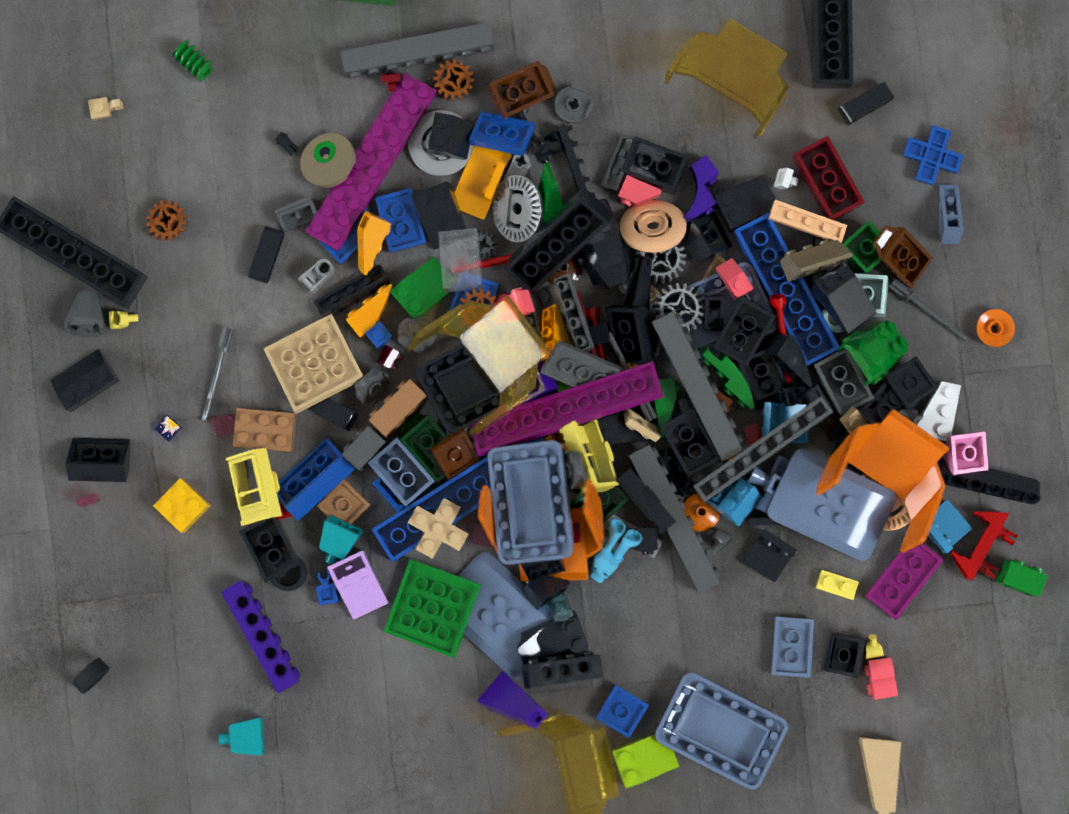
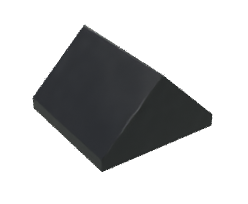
[825,633,865,678]

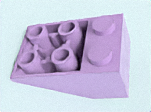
[327,551,388,620]

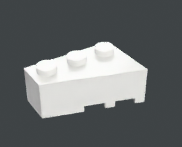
[916,381,961,443]

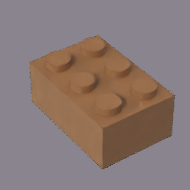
[369,379,428,439]
[233,408,297,453]

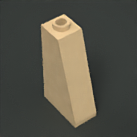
[859,737,901,814]

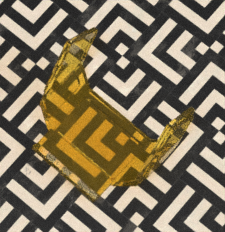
[664,18,789,139]
[407,296,550,435]
[496,715,620,814]

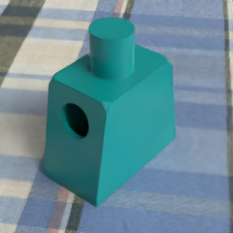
[319,515,363,565]
[219,717,265,756]

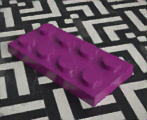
[865,543,943,620]

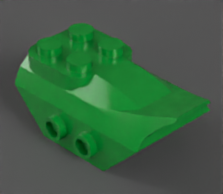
[838,320,908,386]

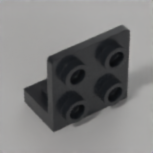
[743,529,798,582]

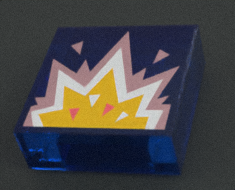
[155,415,182,442]

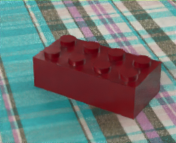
[792,136,865,220]

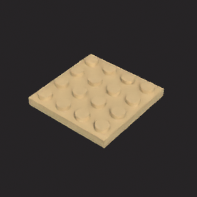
[263,314,364,414]

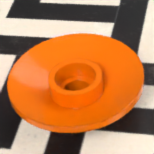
[976,309,1015,347]
[683,493,720,531]

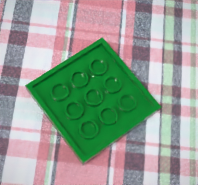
[384,559,482,658]

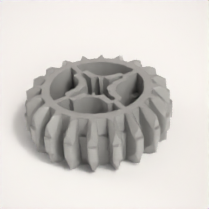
[635,242,686,284]
[653,283,705,333]

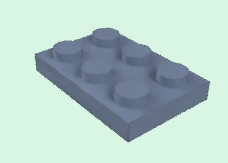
[771,616,814,678]

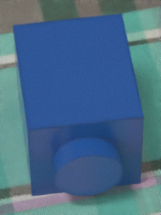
[365,321,393,350]

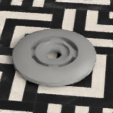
[408,110,474,176]
[492,175,543,242]

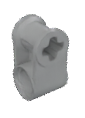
[504,154,530,191]
[298,259,335,294]

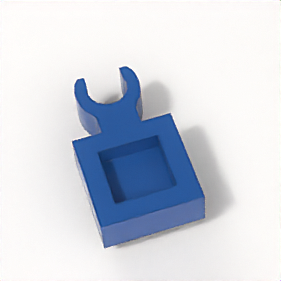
[316,571,339,605]

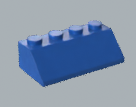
[277,438,355,521]

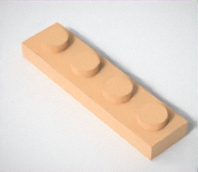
[768,200,847,243]

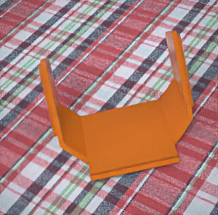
[816,410,949,553]
[478,480,604,583]

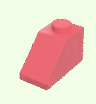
[617,175,662,207]
[715,258,753,301]

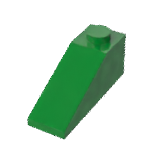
[653,377,680,439]

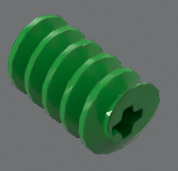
[172,40,214,82]

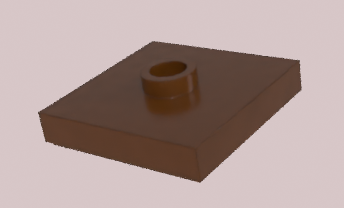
[430,428,481,480]

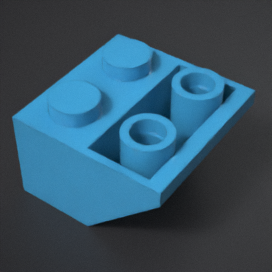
[706,478,762,527]

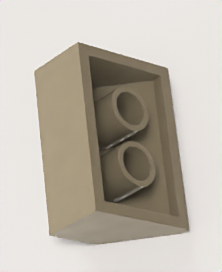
[780,239,853,282]

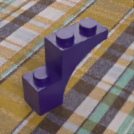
[683,155,719,226]

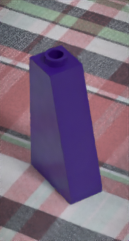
[477,671,549,729]

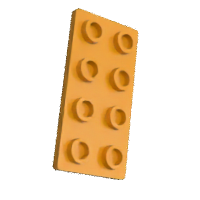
[454,146,512,220]

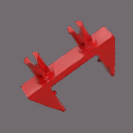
[949,511,1018,581]

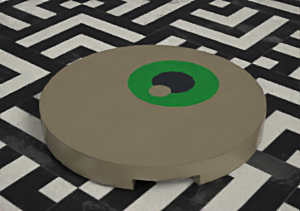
[300,133,356,188]

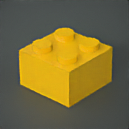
[153,478,211,533]

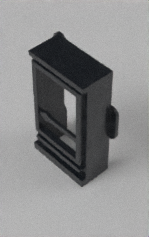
[616,465,676,534]

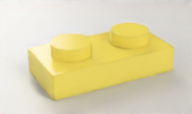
[816,570,859,600]

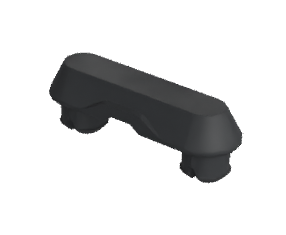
[657,448,696,497]

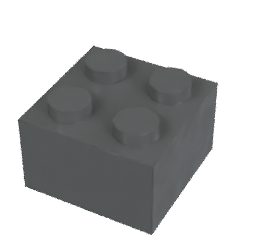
[342,426,388,472]

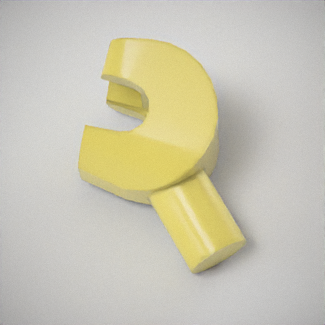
[109,311,138,329]
[864,634,884,660]

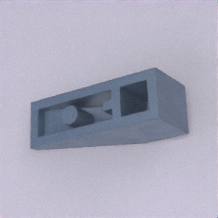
[939,184,964,244]

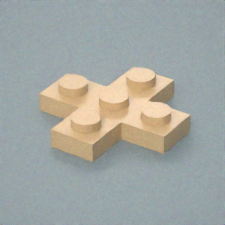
[408,498,468,559]

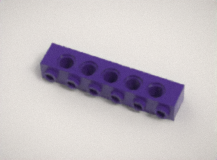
[221,580,301,694]

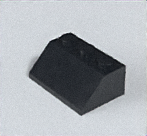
[50,349,120,412]
[65,438,130,482]

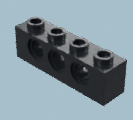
[521,651,603,688]

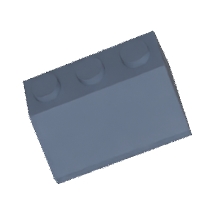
[368,438,435,507]

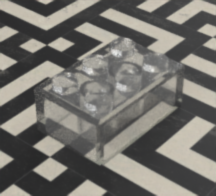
[438,228,484,293]

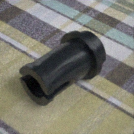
[275,132,299,156]

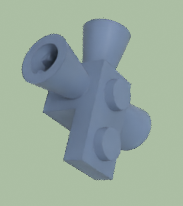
[745,455,790,514]

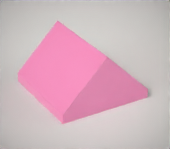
[943,431,988,475]

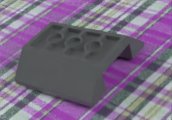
[521,273,594,352]

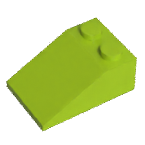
[611,734,679,788]

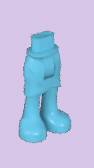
[589,519,643,583]

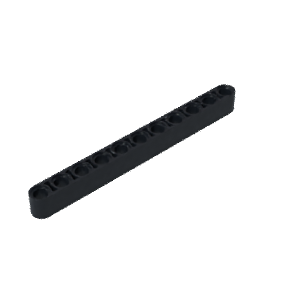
[834,435,1040,504]

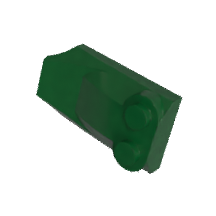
[399,413,448,483]
[570,477,630,524]

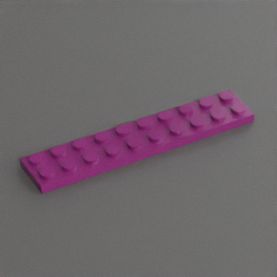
[305,73,437,252]
[471,361,664,457]

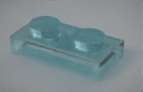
[549,593,573,622]

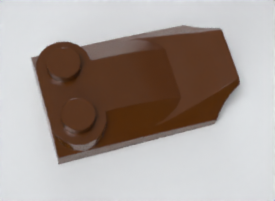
[487,60,556,119]
[873,226,933,289]

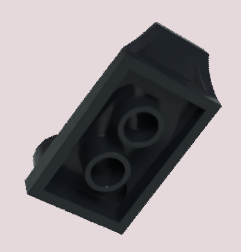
[859,381,920,424]
[517,610,588,664]

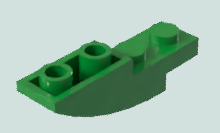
[699,345,754,410]

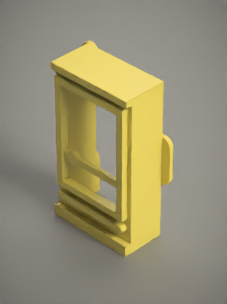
[559,420,619,494]
[226,448,282,526]

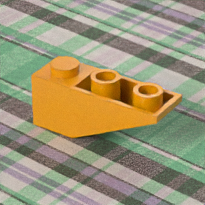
[357,211,391,276]
[346,284,393,339]
[541,304,571,363]

